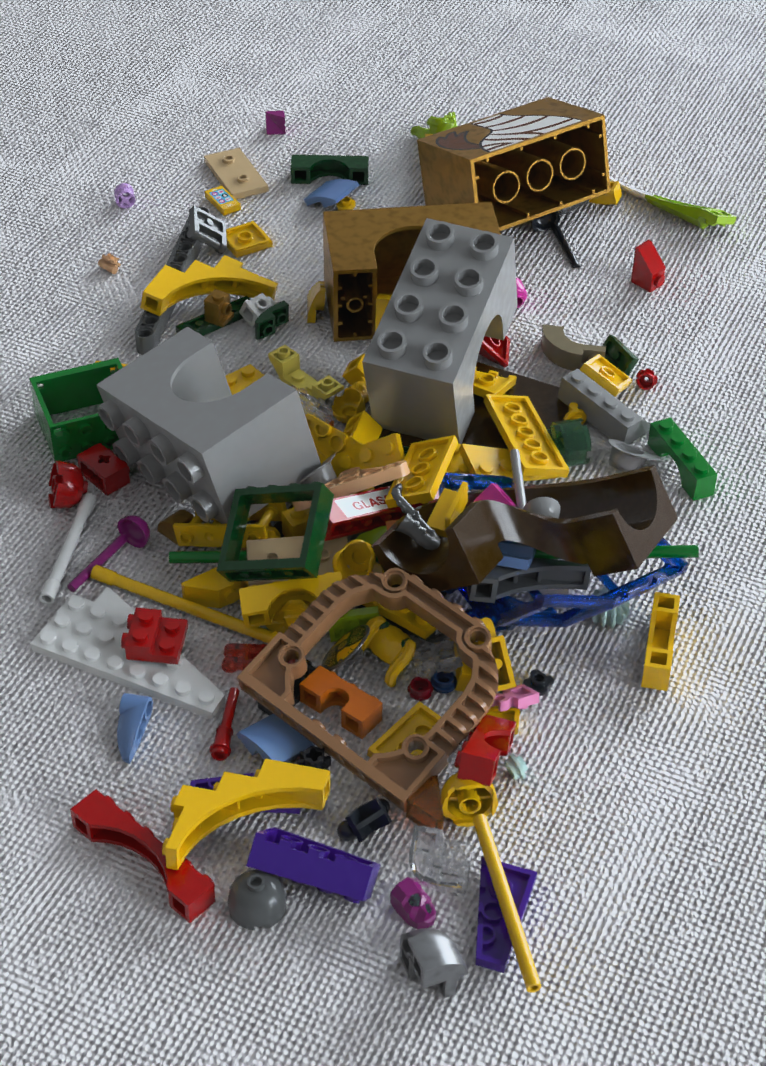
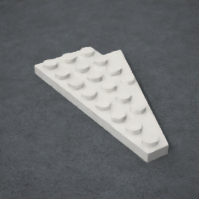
[30,587,225,720]

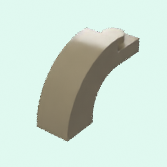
[541,324,606,371]

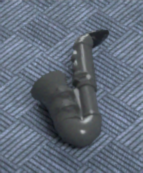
[391,483,440,551]

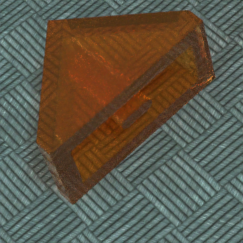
[406,775,444,838]

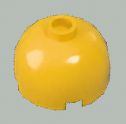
[440,772,498,827]

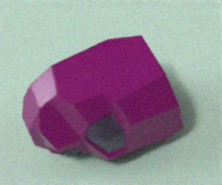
[390,877,436,929]

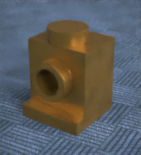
[204,289,234,327]

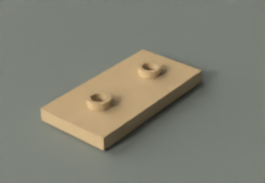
[204,148,268,199]
[246,536,350,586]

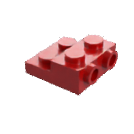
[121,607,188,664]

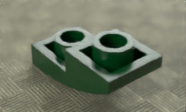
[255,301,289,340]

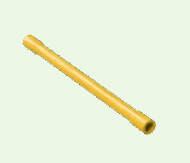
[91,565,279,643]

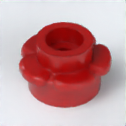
[636,369,658,390]

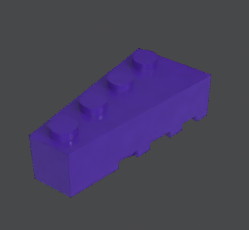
[246,827,381,904]

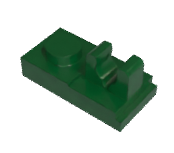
[602,334,639,376]

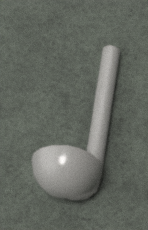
[510,449,561,518]

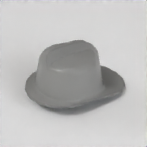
[608,439,661,472]
[298,453,337,484]

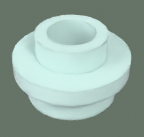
[504,753,528,780]

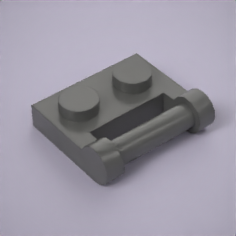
[187,206,227,254]

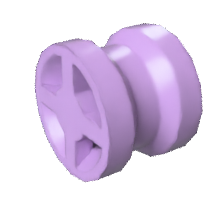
[114,183,135,209]

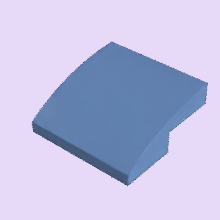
[304,179,359,208]
[497,541,536,570]
[236,714,315,763]

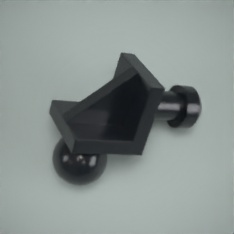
[337,797,392,843]

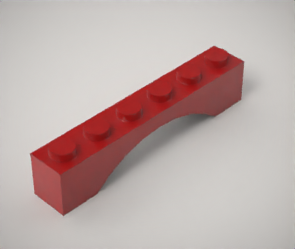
[70,789,216,923]

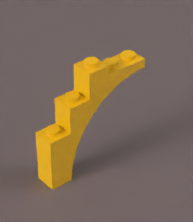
[140,255,278,316]
[162,758,330,870]

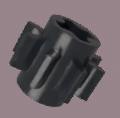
[297,746,331,770]

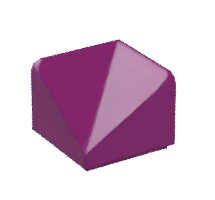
[265,110,285,135]

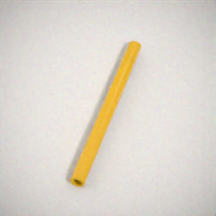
[472,814,542,993]

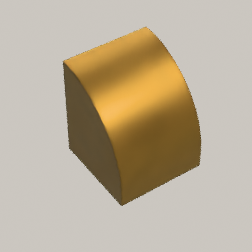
[157,509,194,545]

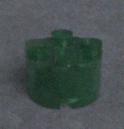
[547,418,591,467]

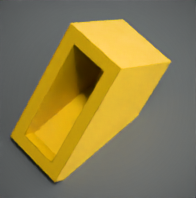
[181,567,241,609]

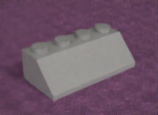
[557,369,650,444]

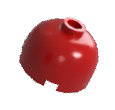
[48,461,88,509]

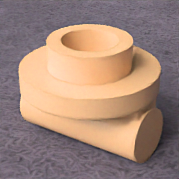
[98,253,121,274]

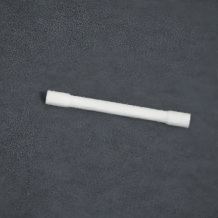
[39,493,96,605]

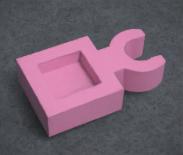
[491,684,540,712]

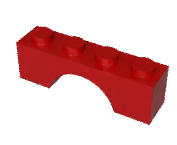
[454,714,516,786]

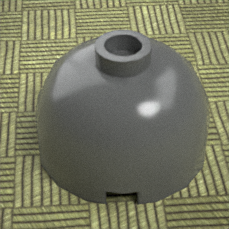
[228,869,287,930]

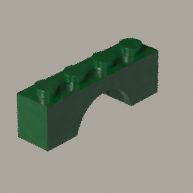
[291,155,369,185]

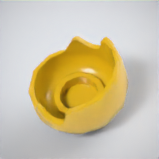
[331,388,365,424]

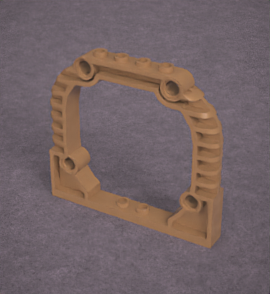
[237,568,499,813]

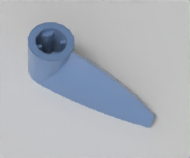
[117,693,153,764]

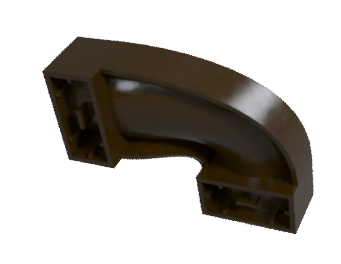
[371,465,678,591]

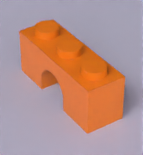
[300,665,383,739]

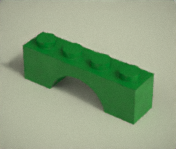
[647,417,718,501]

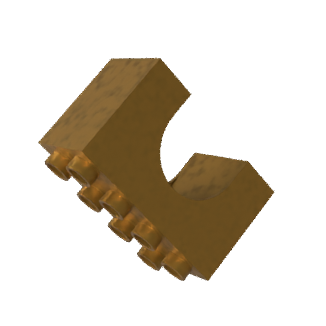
[323,202,501,342]

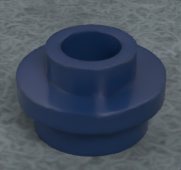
[431,669,457,693]

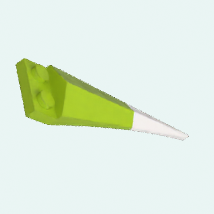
[610,177,737,229]

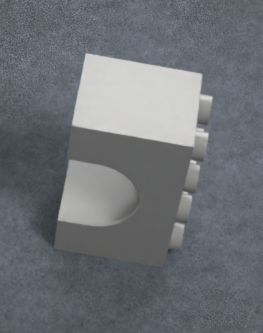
[362,218,518,444]
[97,327,322,524]

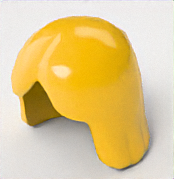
[332,539,376,580]

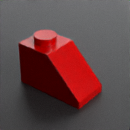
[631,239,666,292]

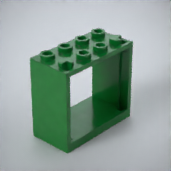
[29,358,123,463]

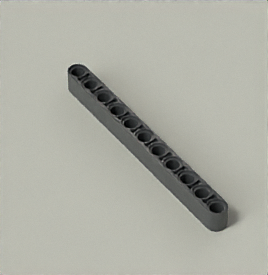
[135,207,209,355]

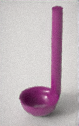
[67,515,150,592]

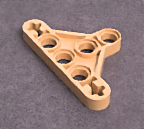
[292,460,410,511]

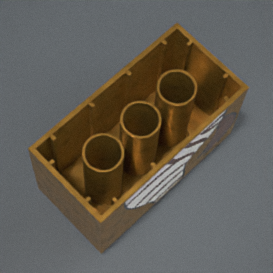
[417,97,611,231]

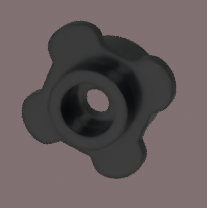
[523,670,554,696]

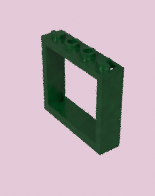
[216,482,334,582]

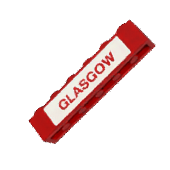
[325,486,443,541]

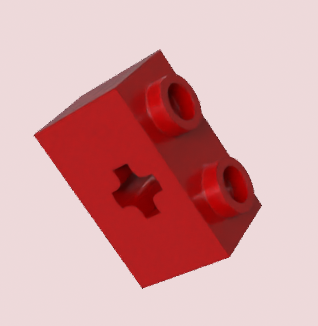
[77,443,130,496]

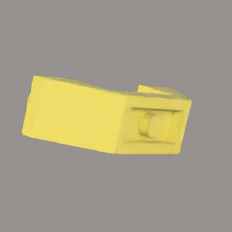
[268,345,344,406]

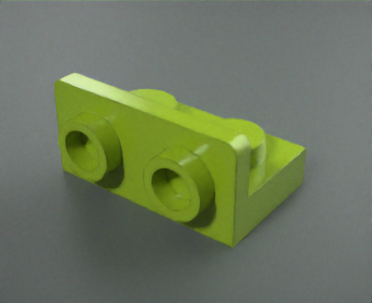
[329,606,379,642]

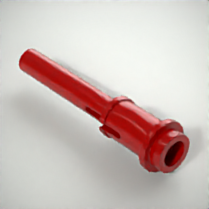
[209,687,240,761]

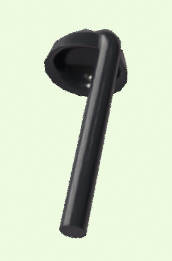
[531,211,580,268]

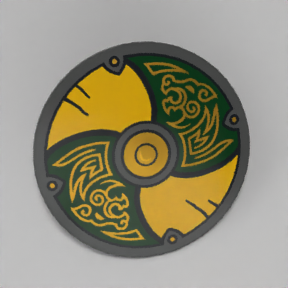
[321,624,370,671]

